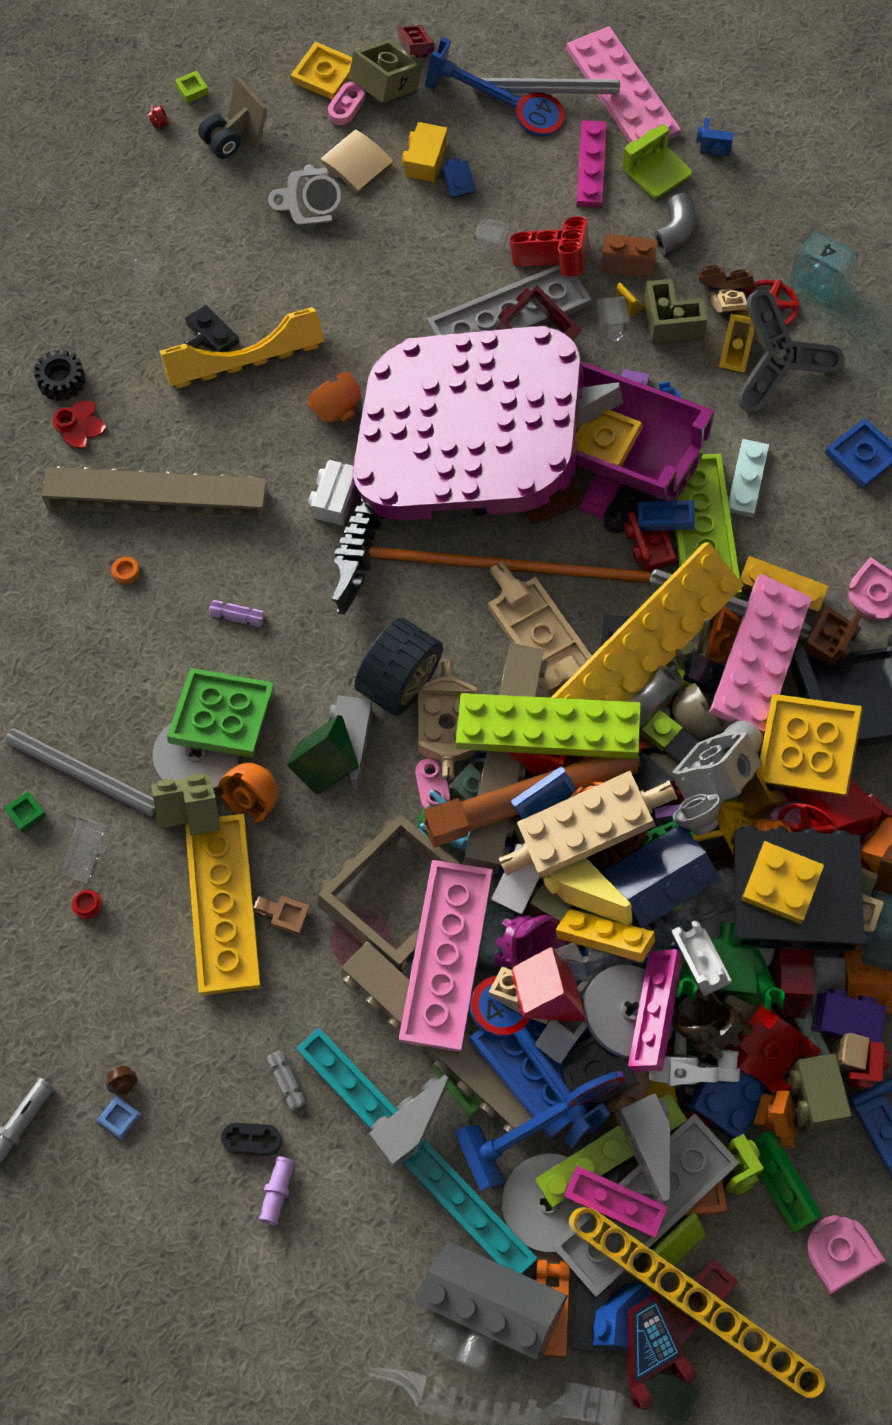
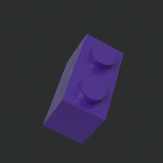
[811,988,887,1042]

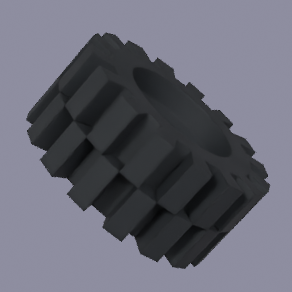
[34,350,86,401]

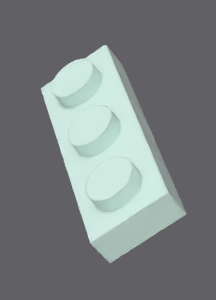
[728,439,769,518]

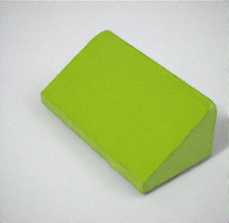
[644,1213,705,1277]

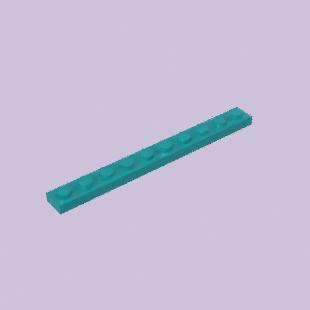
[296,1028,538,1274]

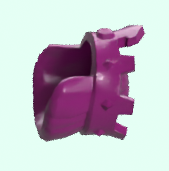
[493,913,567,970]

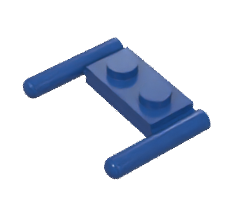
[849,1077,892,1180]

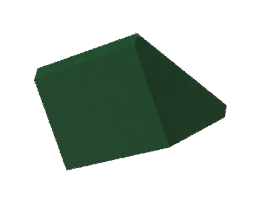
[287,715,359,794]

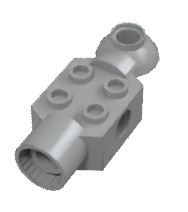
[672,721,764,835]

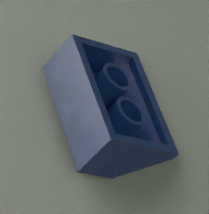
[602,825,721,927]

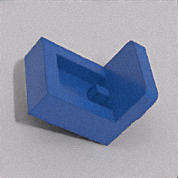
[696,118,734,157]
[440,158,476,198]

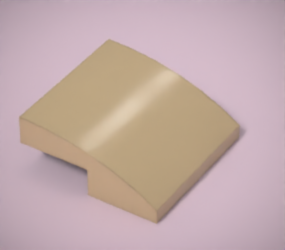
[319,129,393,194]

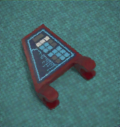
[627,1294,697,1410]

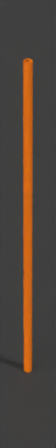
[369,547,752,592]

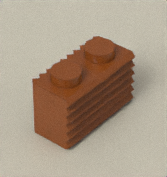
[601,233,657,277]

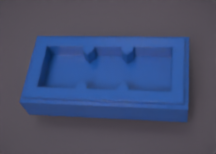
[638,500,695,531]

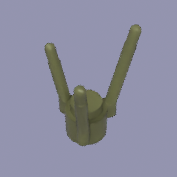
[675,619,710,670]

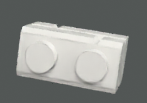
[308,460,357,526]

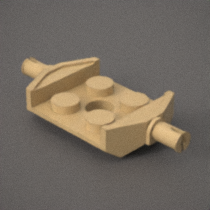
[418,659,477,780]

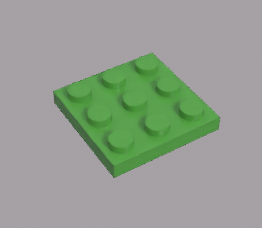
[167,668,274,758]

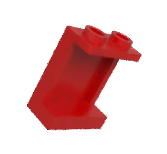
[785,778,882,836]

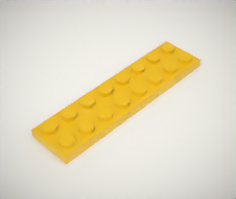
[551,542,744,702]

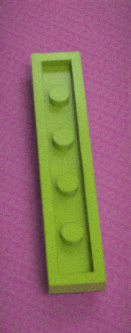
[534,1093,687,1208]

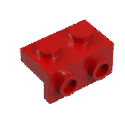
[624,512,676,571]
[841,1042,889,1088]

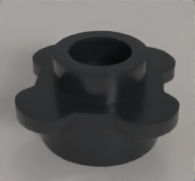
[675,1082,698,1106]

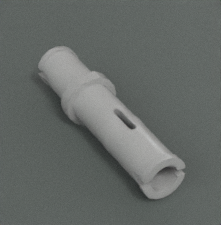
[0,1078,55,1164]

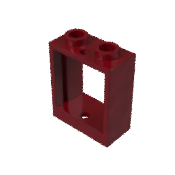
[496,284,582,341]
[773,949,814,1019]

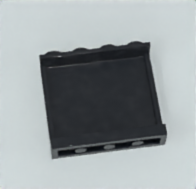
[790,634,892,747]
[730,826,865,953]

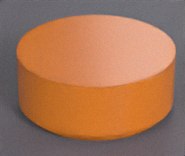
[111,557,140,585]

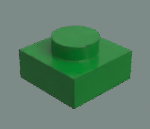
[4,791,47,833]

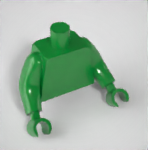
[676,921,785,1010]

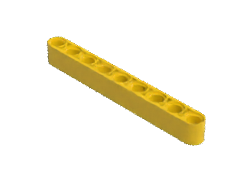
[569,1207,825,1398]

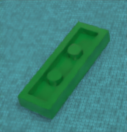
[753,1130,823,1233]

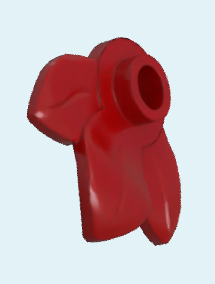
[53,401,106,449]

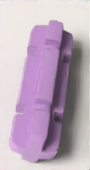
[209,600,265,627]

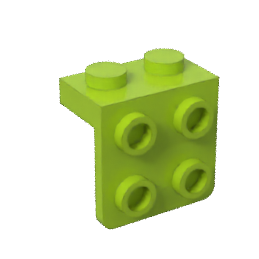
[622,124,692,199]

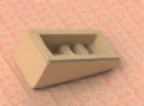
[832,1033,870,1073]

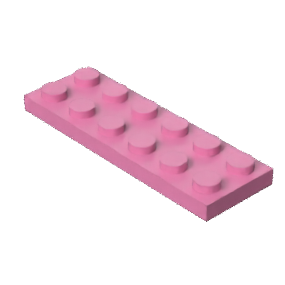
[566,26,681,143]
[709,573,811,737]
[399,860,493,1052]

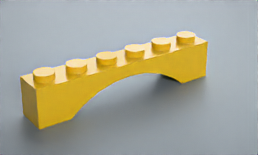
[159,307,325,388]

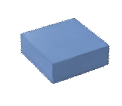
[96,1095,142,1141]

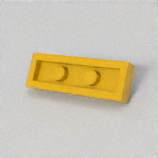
[740,556,829,613]
[556,908,655,962]

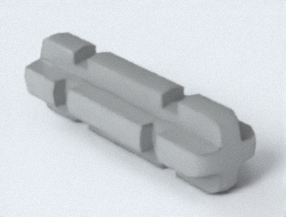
[267,1051,306,1111]

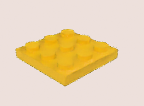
[757,694,863,797]

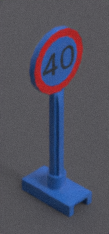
[425,37,565,137]
[470,976,610,1150]
[454,1071,626,1191]

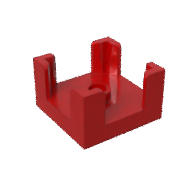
[726,1004,822,1095]

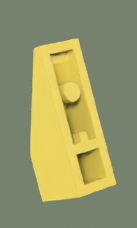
[544,858,633,925]

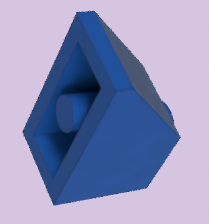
[593,1282,650,1352]

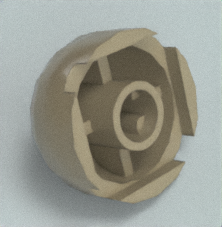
[671,683,723,742]

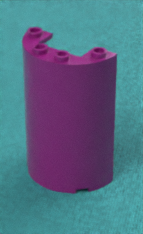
[576,361,714,502]

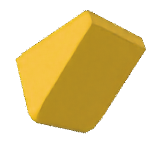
[615,283,645,317]

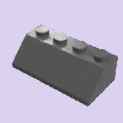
[415,1241,568,1360]

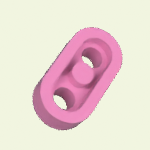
[328,81,365,125]
[415,758,450,810]

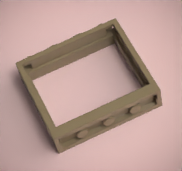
[318,814,460,972]

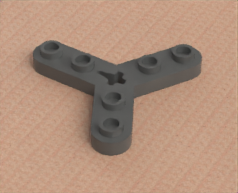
[738,290,844,412]

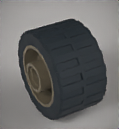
[354,617,443,715]

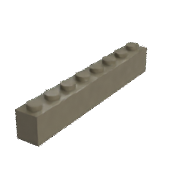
[42,466,268,520]
[463,642,548,875]
[341,941,532,1143]

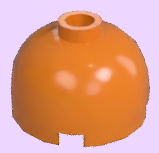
[306,371,361,423]
[218,763,279,823]

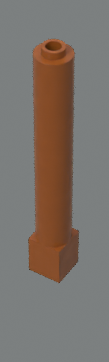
[423,755,641,848]

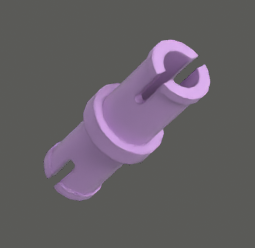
[258,1157,296,1226]

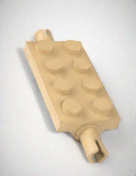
[488,561,592,695]
[499,771,678,878]

